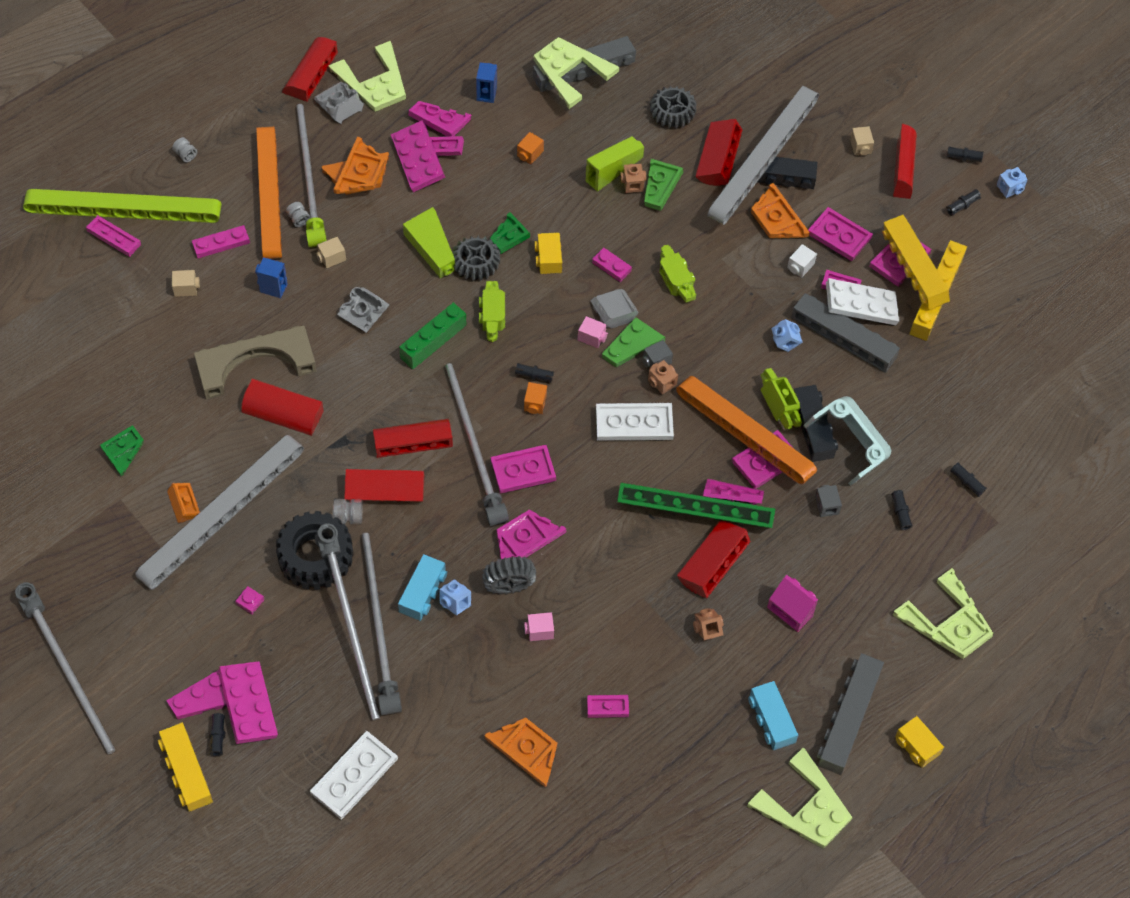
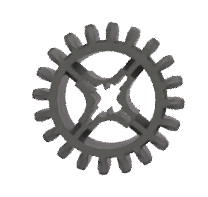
[650,86,697,129]
[452,235,500,281]
[482,556,536,595]

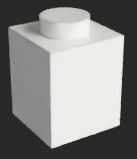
[787,244,817,278]

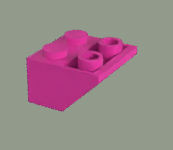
[767,575,818,632]

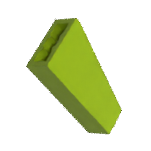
[585,136,644,192]
[403,207,455,278]

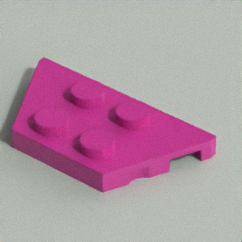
[497,510,566,559]

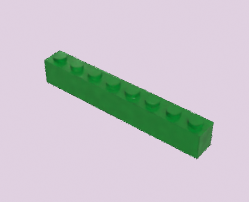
[617,482,775,528]

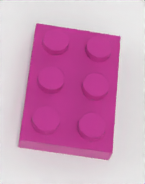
[808,207,873,261]
[869,242,932,286]
[732,430,793,489]
[491,445,556,494]

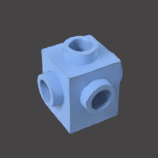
[997,167,1027,198]
[772,319,803,352]
[440,580,471,615]

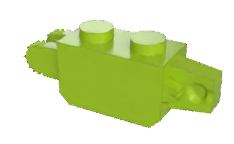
[659,245,696,302]
[479,281,505,342]
[761,368,802,429]

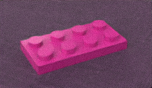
[391,120,446,192]
[218,661,278,744]

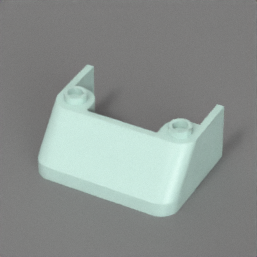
[804,396,891,486]

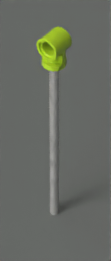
[296,104,327,247]

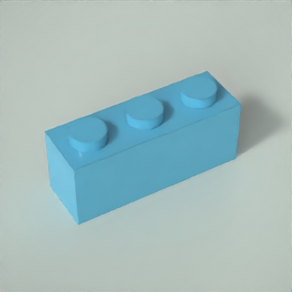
[398,554,447,621]
[748,681,798,750]

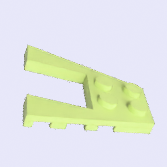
[534,37,619,109]
[328,41,406,112]
[893,568,993,659]
[747,748,852,849]

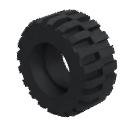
[276,511,353,590]

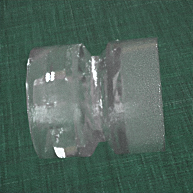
[333,499,363,525]

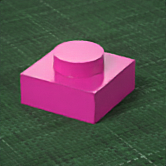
[235,586,264,614]

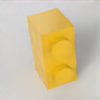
[534,233,562,274]
[895,716,944,768]

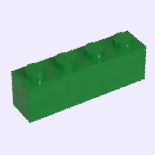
[399,302,467,369]

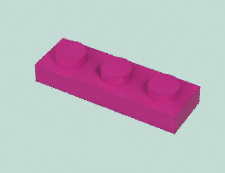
[86,215,141,257]
[192,225,250,258]

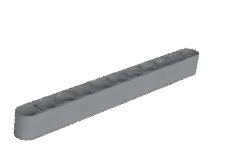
[708,86,819,225]
[136,435,304,589]

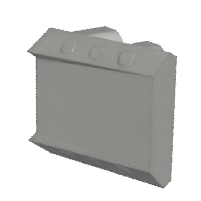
[314,82,364,124]
[337,287,389,333]
[591,289,639,328]

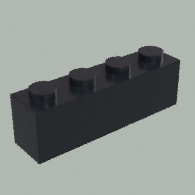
[746,153,818,189]
[794,385,838,462]

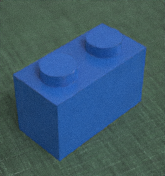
[476,62,497,103]
[255,257,288,298]

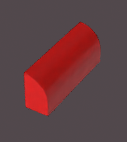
[282,37,338,102]
[696,119,743,186]
[893,124,917,199]
[241,379,324,436]
[373,418,453,458]
[344,469,425,502]
[677,520,751,598]

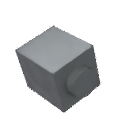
[642,340,673,368]
[815,485,842,517]

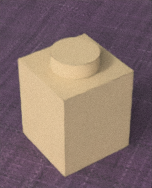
[850,126,874,156]
[316,237,346,268]
[172,270,200,297]

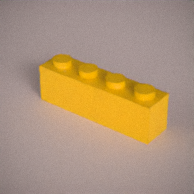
[158,722,213,812]

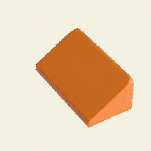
[167,483,200,523]

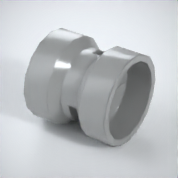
[172,137,197,162]
[286,202,310,227]

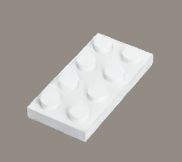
[826,278,899,325]
[596,403,674,440]
[310,731,398,820]

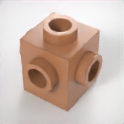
[620,164,646,193]
[648,360,678,395]
[693,608,724,640]

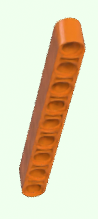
[257,126,282,259]
[676,376,817,484]

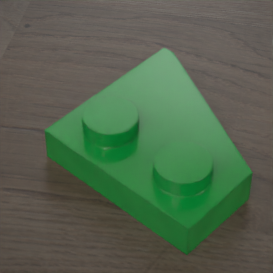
[490,212,530,254]
[100,425,144,476]

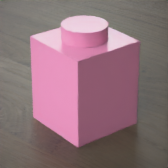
[578,316,608,348]
[524,612,554,641]

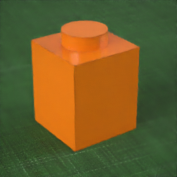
[517,132,544,164]
[524,382,547,414]

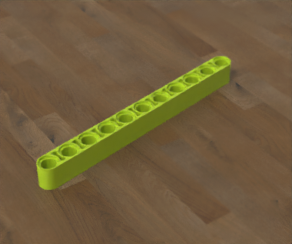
[23,189,222,223]

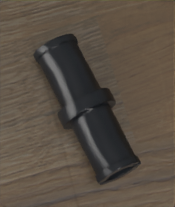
[947,146,984,163]
[946,189,981,216]
[515,363,554,383]
[950,462,987,497]
[891,490,913,530]
[209,713,226,757]

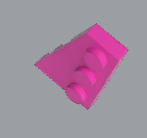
[408,101,472,137]
[703,479,764,504]
[166,670,227,719]

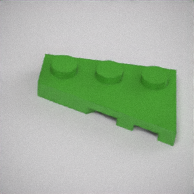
[644,159,683,211]
[602,318,665,367]

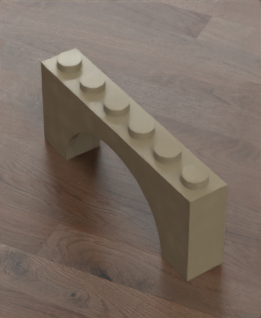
[194,326,317,400]

